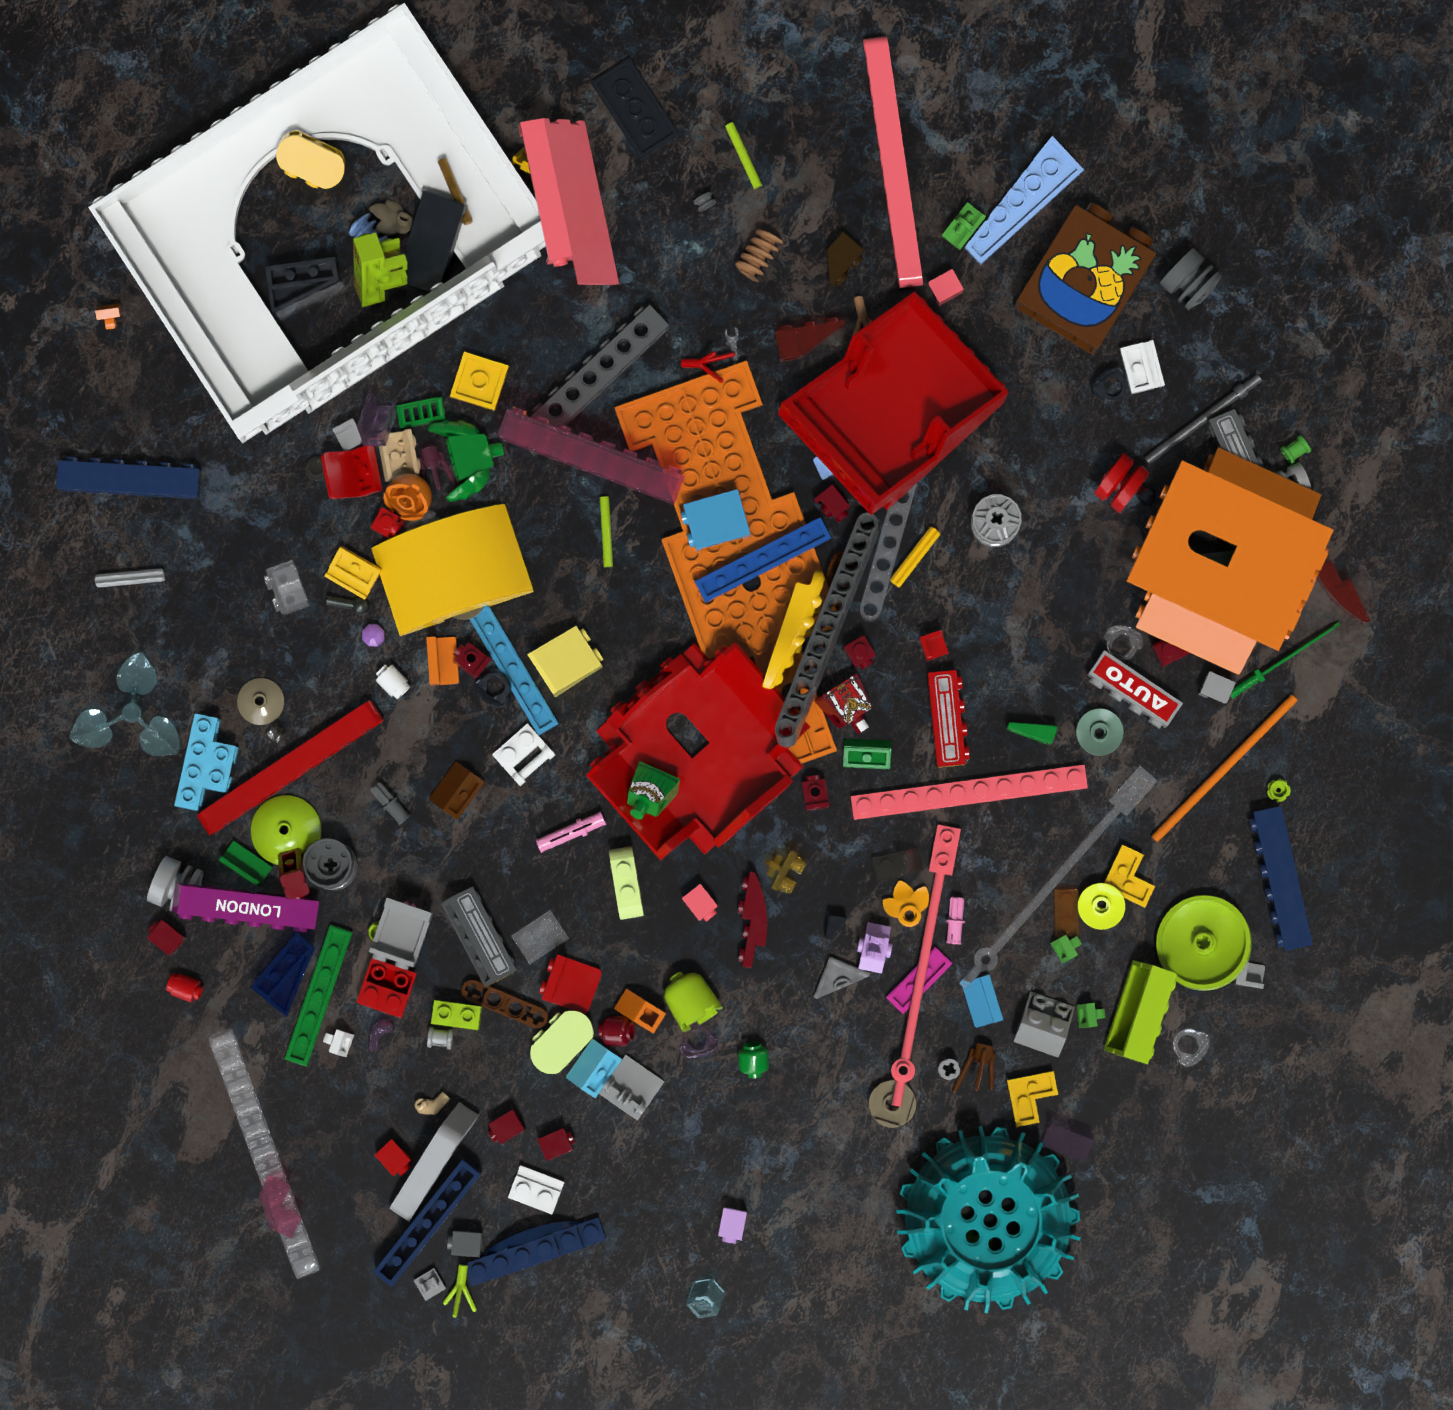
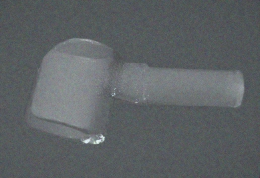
[725,327,739,362]

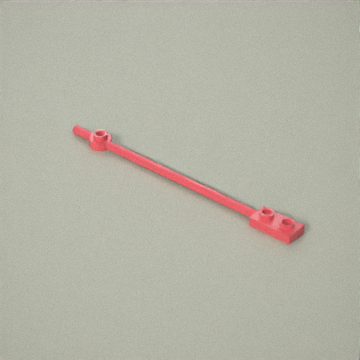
[891,825,961,1107]

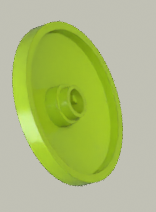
[1156,895,1252,991]

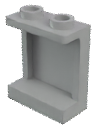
[368,898,433,970]

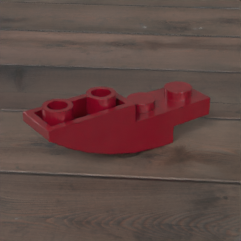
[738,872,767,968]

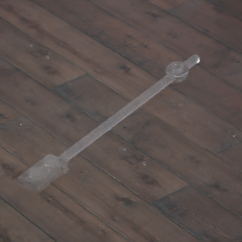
[959,766,1157,989]

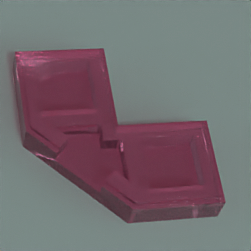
[259,1174,303,1239]

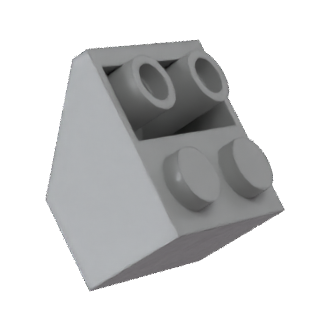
[1014,991,1075,1057]

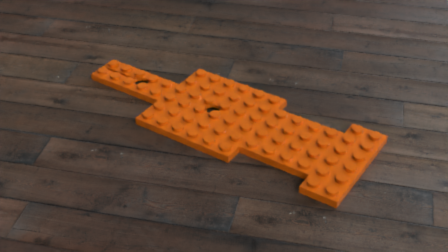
[614,361,837,764]

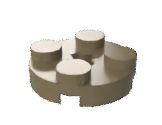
[869,1080,916,1128]

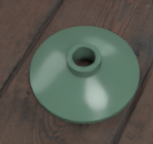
[1076,709,1124,756]

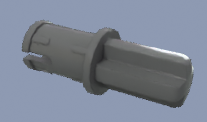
[371,782,411,825]

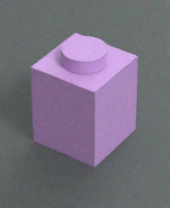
[718,1207,747,1244]

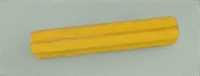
[890,527,940,587]

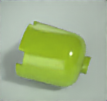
[664,972,723,1032]

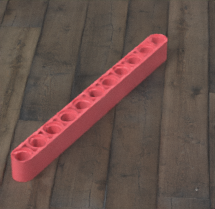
[863,36,923,288]

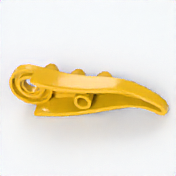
[762,570,825,689]

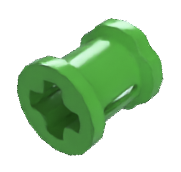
[1280,434,1311,465]

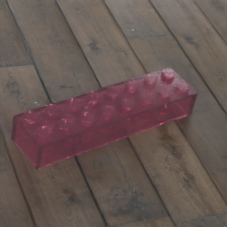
[497,407,685,505]

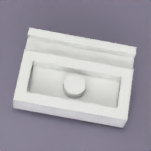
[1120,340,1165,395]
[508,1165,564,1214]

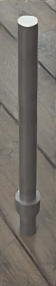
[1144,374,1262,465]

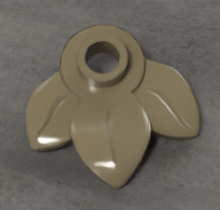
[369,200,414,235]

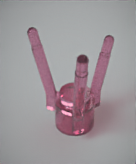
[419,446,457,490]

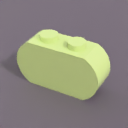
[609,846,644,920]
[530,1011,594,1074]

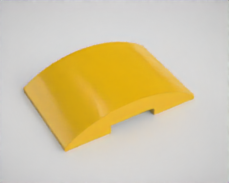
[371,504,534,636]

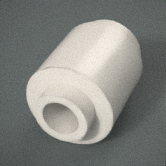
[376,665,411,699]

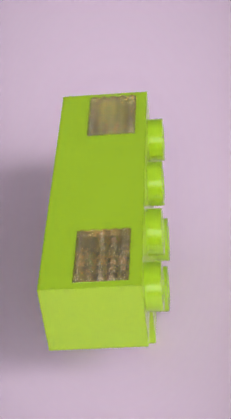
[353,233,407,307]

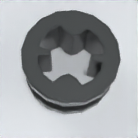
[693,192,717,212]

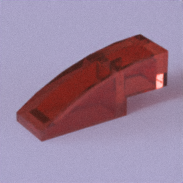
[1316,561,1370,625]

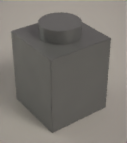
[447,1230,483,1257]

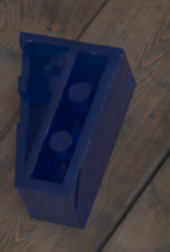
[250,931,315,1017]

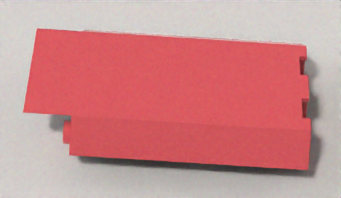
[518,118,619,285]

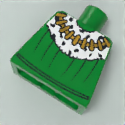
[627,761,680,819]

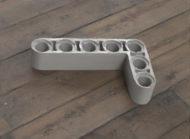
[389,1102,479,1222]

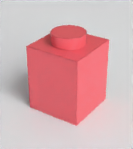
[682,884,718,922]

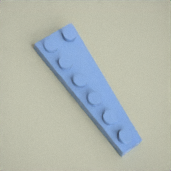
[965,136,1084,265]

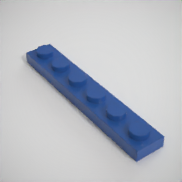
[695,517,831,603]

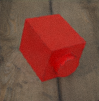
[374,1139,413,1176]

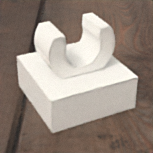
[323,1029,354,1057]

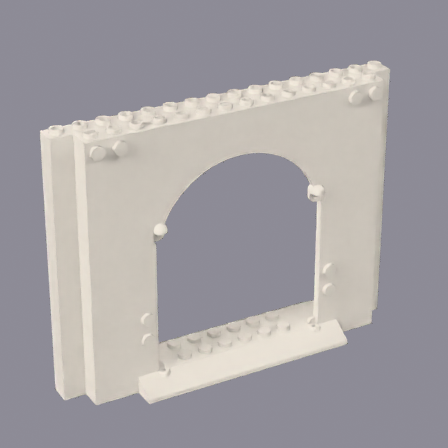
[88,3,546,443]

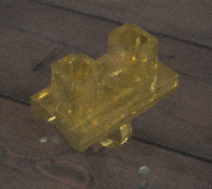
[764,851,807,894]

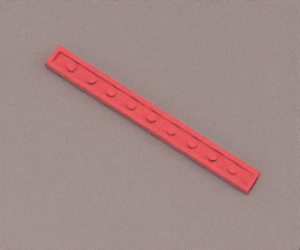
[851,765,1088,820]

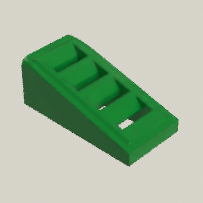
[396,397,446,429]
[1006,722,1058,745]

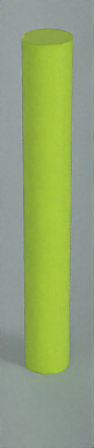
[725,122,762,189]
[600,496,613,568]

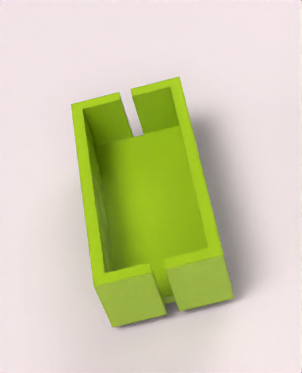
[1104,960,1177,1064]

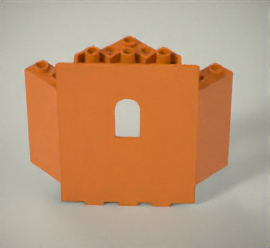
[1127,447,1334,675]

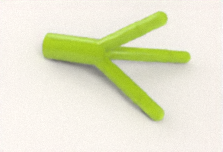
[443,1264,477,1318]

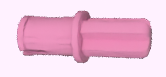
[946,897,965,944]

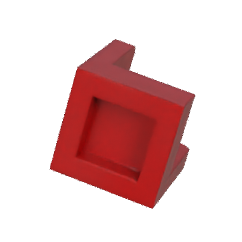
[919,630,949,662]

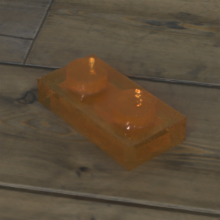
[1054,889,1079,937]

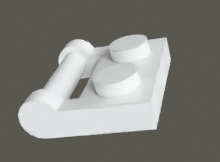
[492,724,555,786]

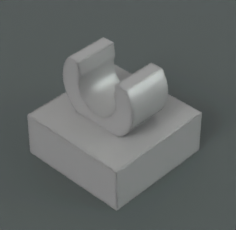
[414,1268,446,1301]

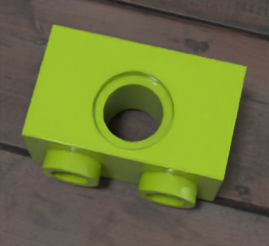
[431,1000,483,1030]

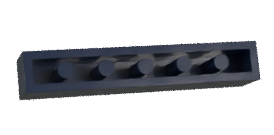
[56,457,202,499]
[1249,806,1313,951]
[373,1159,483,1287]

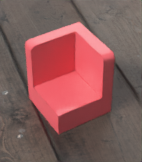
[928,269,964,306]

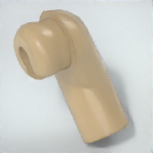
[414,1091,450,1115]

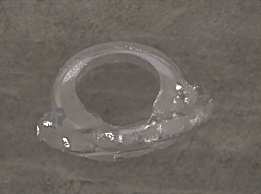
[1104,625,1143,660]
[1173,1029,1210,1067]

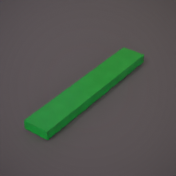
[285,925,353,1067]

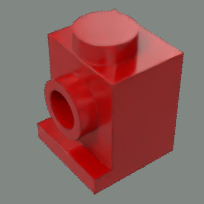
[371,507,405,539]

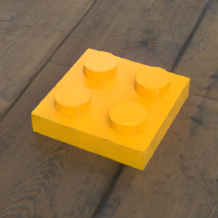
[450,352,509,411]

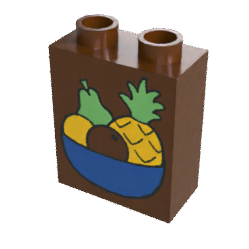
[1014,202,1156,356]

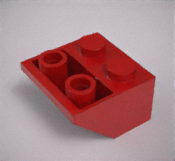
[356,958,417,1018]

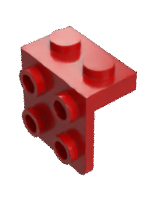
[321,445,382,499]
[539,954,602,1014]

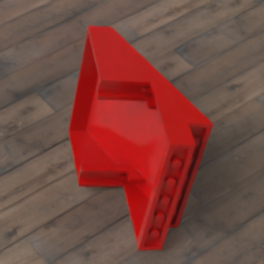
[778,292,1009,515]

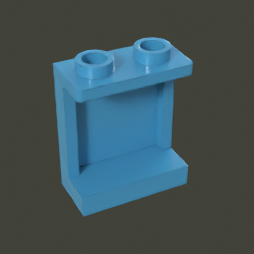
[680,489,751,552]

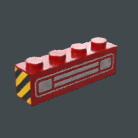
[927,670,970,768]

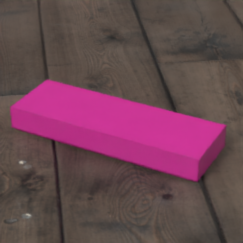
[886,947,952,1014]

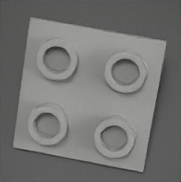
[599,1055,664,1121]

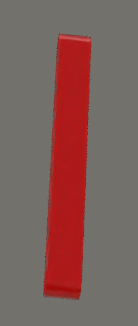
[196,700,384,836]

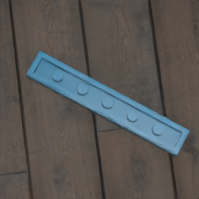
[470,605,559,736]

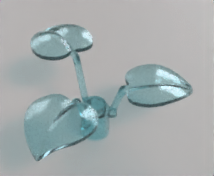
[69,653,180,756]

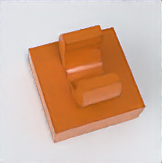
[95,303,122,330]

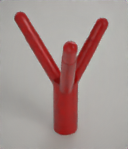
[681,351,735,383]

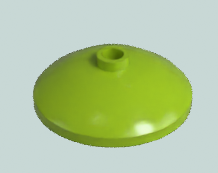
[251,795,322,865]

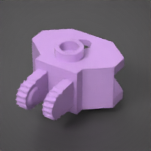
[857,922,893,974]

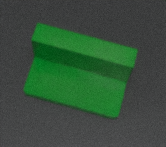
[218,841,273,887]

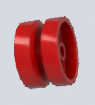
[1094,453,1150,514]

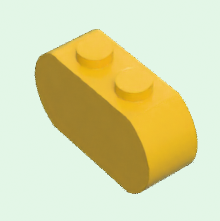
[276,130,345,189]

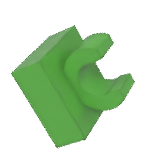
[1050,935,1082,964]
[1076,1003,1106,1028]

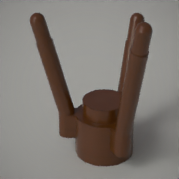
[952,1043,996,1094]

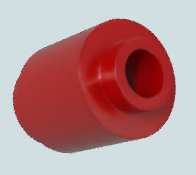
[166,973,203,1003]

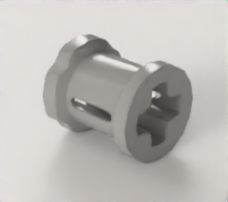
[427,1027,454,1050]
[938,1059,960,1080]

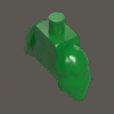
[428,420,504,502]

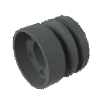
[1160,248,1222,311]
[302,838,358,891]

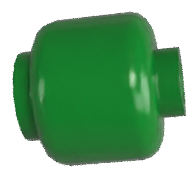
[737,1042,769,1078]

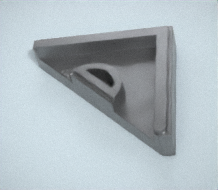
[814,957,870,999]

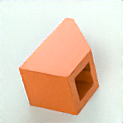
[614,989,667,1034]

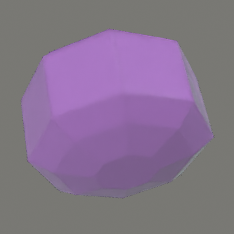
[362,624,385,647]

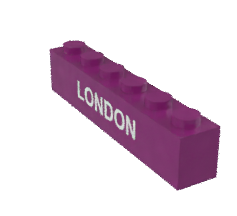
[172,882,319,932]

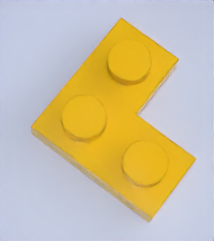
[1104,845,1155,908]
[1007,1071,1058,1127]

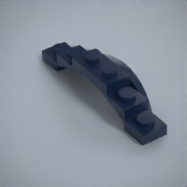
[464,1217,606,1287]

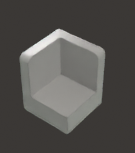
[332,418,366,451]
[1198,671,1236,704]
[1233,962,1265,989]

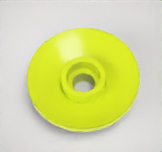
[1078,883,1125,929]

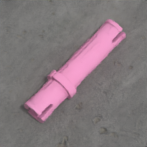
[536,811,606,853]

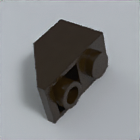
[827,232,864,289]

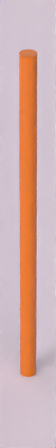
[1151,694,1298,843]

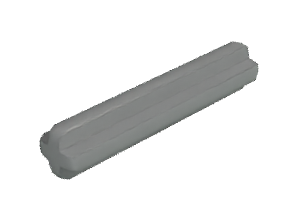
[95,568,165,587]

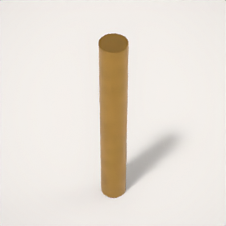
[437,158,473,225]

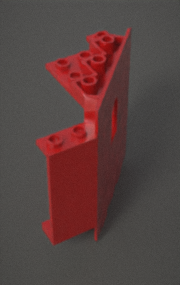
[586,642,810,860]

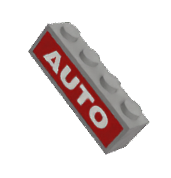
[1087,650,1183,729]

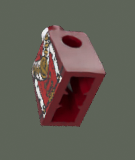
[814,673,872,734]

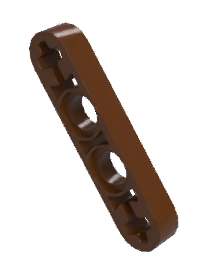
[461,980,548,1029]

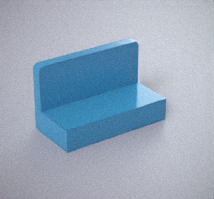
[962,975,1003,1028]

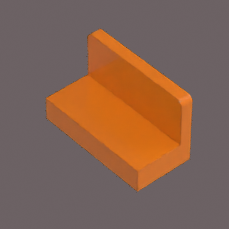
[426,636,459,686]

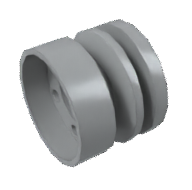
[971,494,1021,547]
[147,856,204,911]

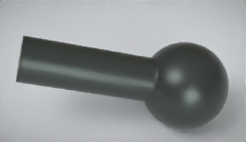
[325,596,370,615]

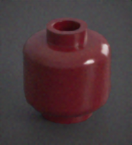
[598,1015,635,1046]

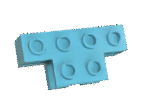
[174,714,239,812]

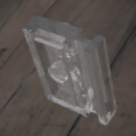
[511,910,569,964]

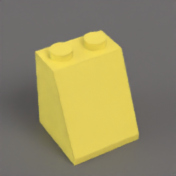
[527,626,604,697]

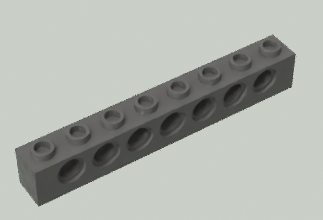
[513,305,670,456]

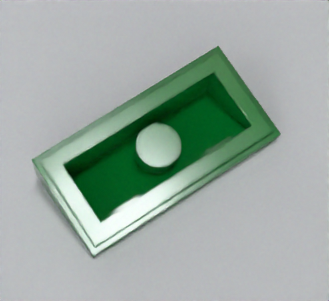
[843,738,891,769]

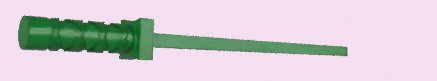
[1230,622,1341,699]

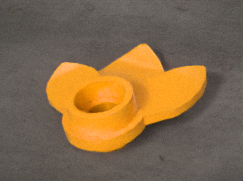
[883,881,929,927]

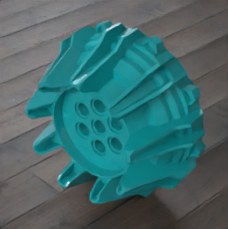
[896,1126,1081,1313]

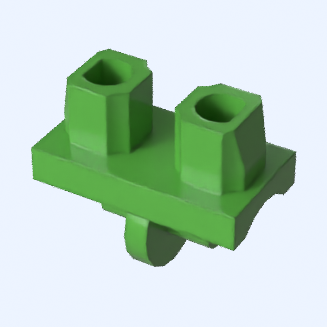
[942,202,986,250]

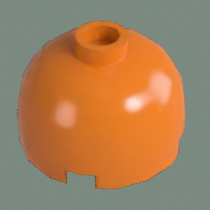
[383,473,432,521]

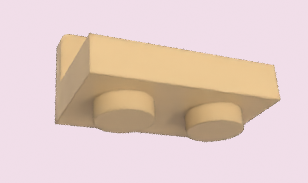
[377,429,420,482]

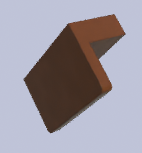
[429,762,485,820]

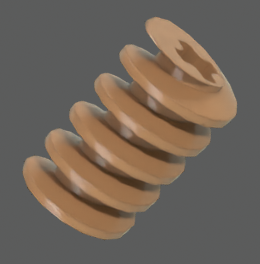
[735,229,783,282]

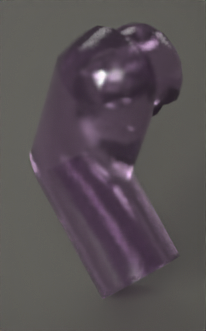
[368,1019,393,1051]

